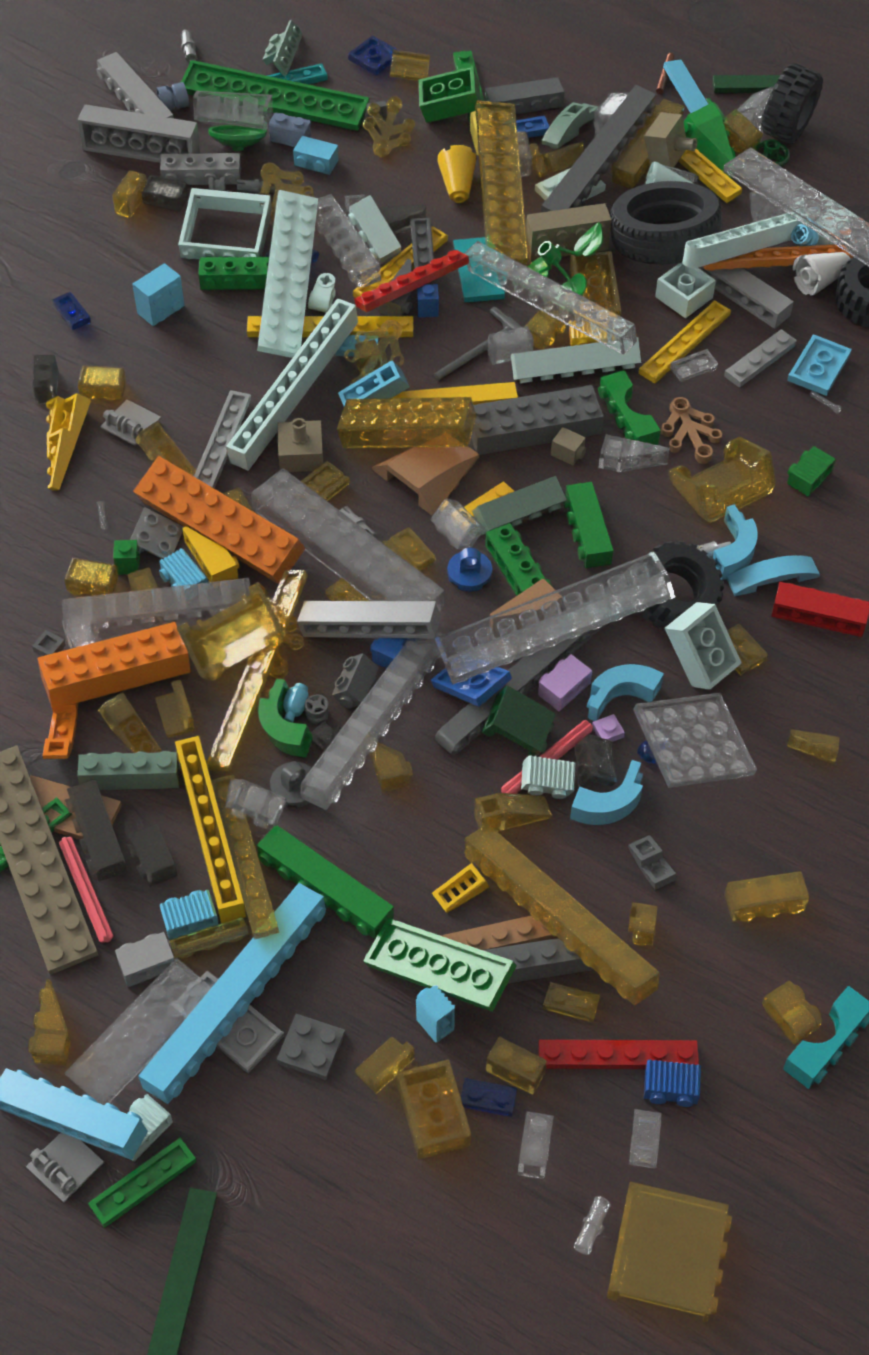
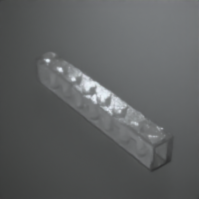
[61,578,252,632]

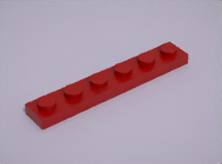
[354,250,469,313]
[538,1040,699,1069]

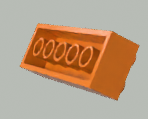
[37,622,190,710]

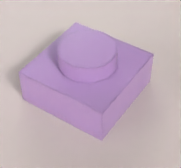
[592,714,625,745]

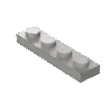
[724,329,797,388]

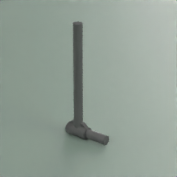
[434,307,525,381]

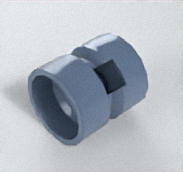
[157,82,189,111]

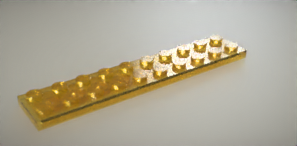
[475,100,528,264]

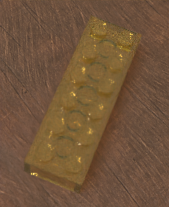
[337,397,476,448]

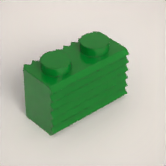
[787,446,836,496]

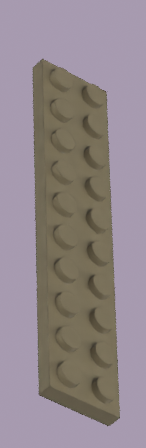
[0,745,98,975]

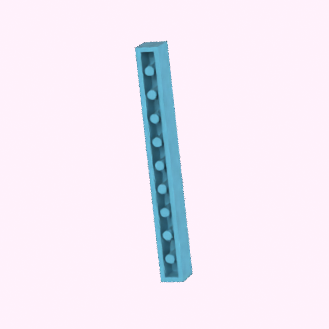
[138,883,326,1104]

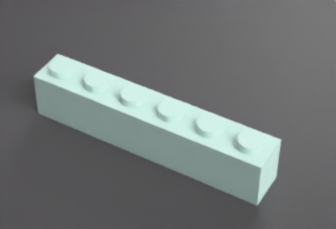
[511,337,641,383]

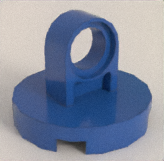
[447,548,493,592]

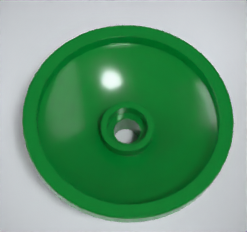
[208,124,267,151]

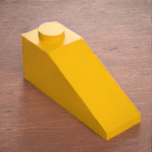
[182,526,240,589]

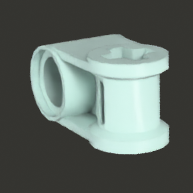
[308,273,336,313]

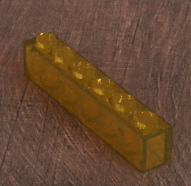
[611,99,684,189]

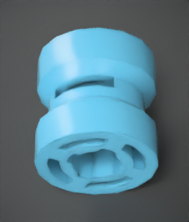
[791,224,819,246]

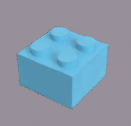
[132,263,185,326]

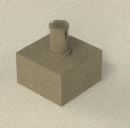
[644,112,697,170]
[277,418,324,473]

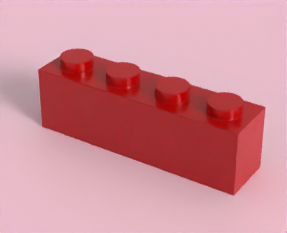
[771,582,869,637]

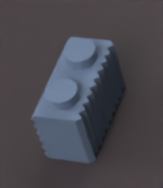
[268,112,311,147]

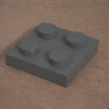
[276,1014,345,1081]

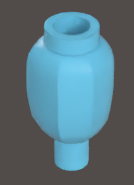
[283,683,309,723]

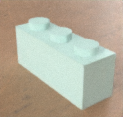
[348,195,401,264]

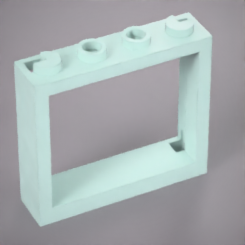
[178,188,272,259]

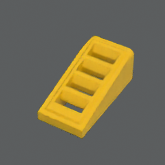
[432,863,489,913]

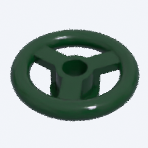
[752,139,790,168]

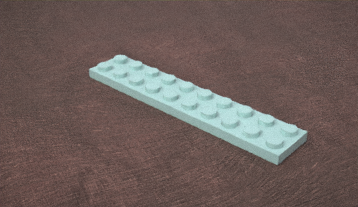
[257,190,318,358]

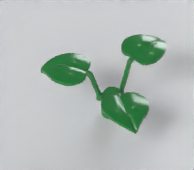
[519,222,604,305]

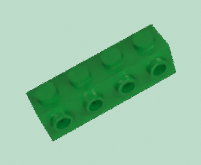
[199,257,269,290]
[485,523,552,596]

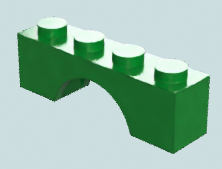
[598,370,661,452]

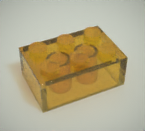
[397,1059,471,1160]

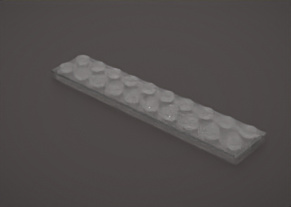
[723,147,869,266]

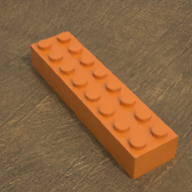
[133,456,306,585]

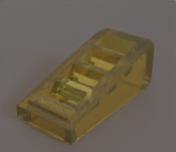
[787,729,840,764]

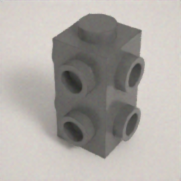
[332,654,379,709]

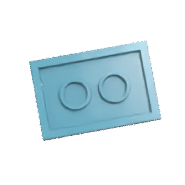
[787,334,852,396]

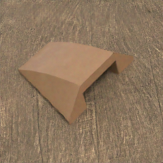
[372,432,479,517]

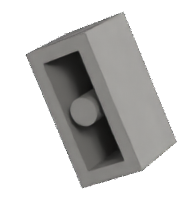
[115,932,177,987]

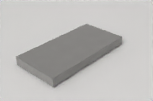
[171,970,284,1073]

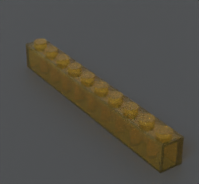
[464,824,659,1006]

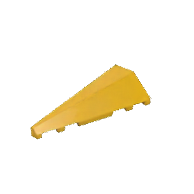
[46,393,91,491]

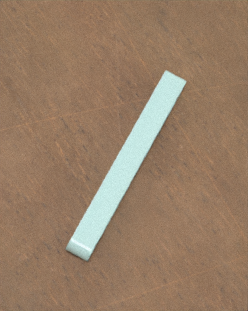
[682,209,815,268]

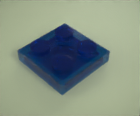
[348,35,400,75]

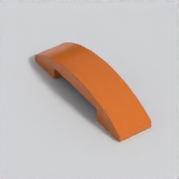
[42,703,78,759]

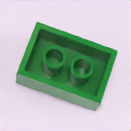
[419,66,481,123]

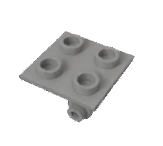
[100,400,161,445]
[130,507,184,559]
[26,1133,104,1202]

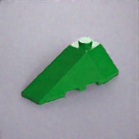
[684,102,739,179]

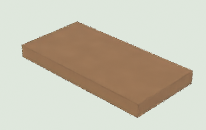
[30,775,122,846]

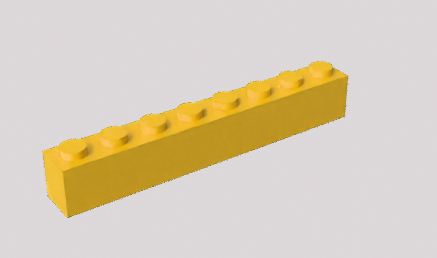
[175,736,246,923]

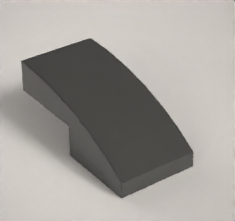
[628,835,676,890]

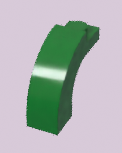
[258,679,313,757]

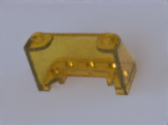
[668,436,775,522]
[177,582,286,681]

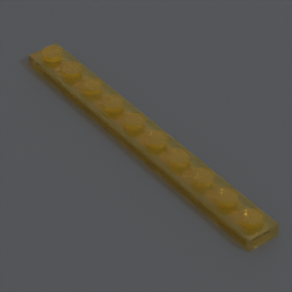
[206,570,308,771]

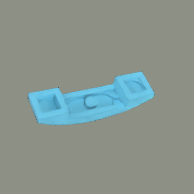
[727,556,820,596]

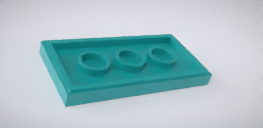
[453,237,505,303]

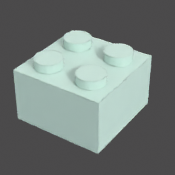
[655,263,716,318]

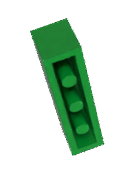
[563,482,613,568]

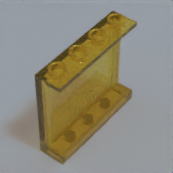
[606,1182,732,1323]

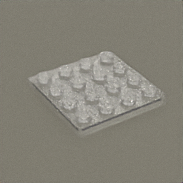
[633,693,757,788]

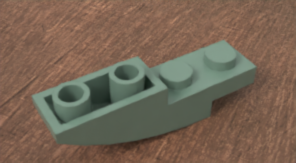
[542,102,600,149]

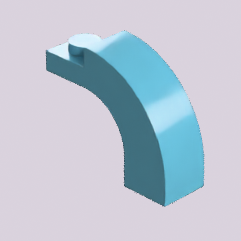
[713,504,757,580]
[586,664,664,721]
[570,760,643,825]

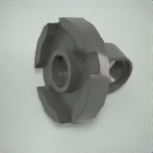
[270,761,319,808]

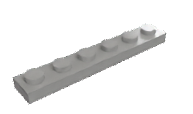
[194,390,251,489]

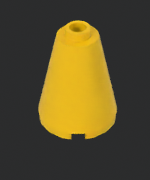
[437,145,477,203]

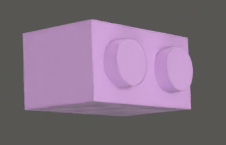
[538,654,592,711]

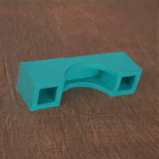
[783,986,869,1089]

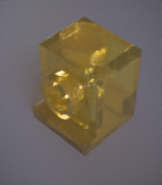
[628,902,658,945]

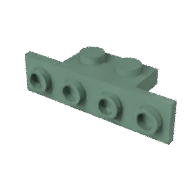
[263,20,303,77]

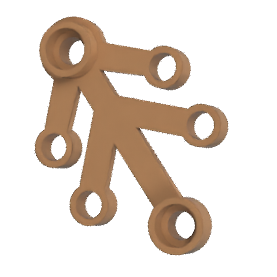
[661,397,722,464]

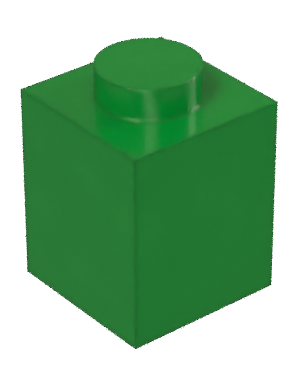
[113,540,140,575]

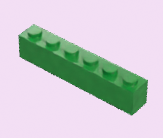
[257,825,394,939]

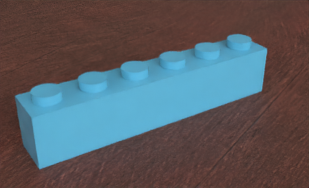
[0,1068,148,1160]

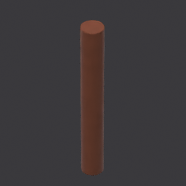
[656,53,675,94]

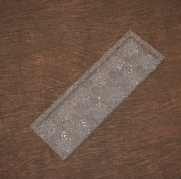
[65,958,212,1105]

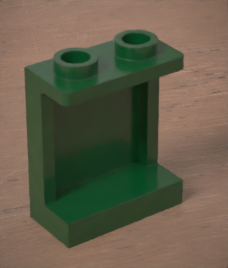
[482,685,555,757]

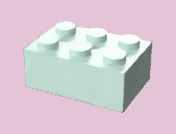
[665,602,742,690]

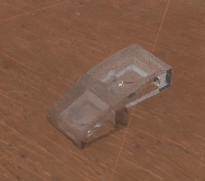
[629,1109,661,1169]

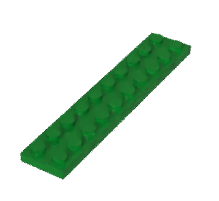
[181,60,370,131]

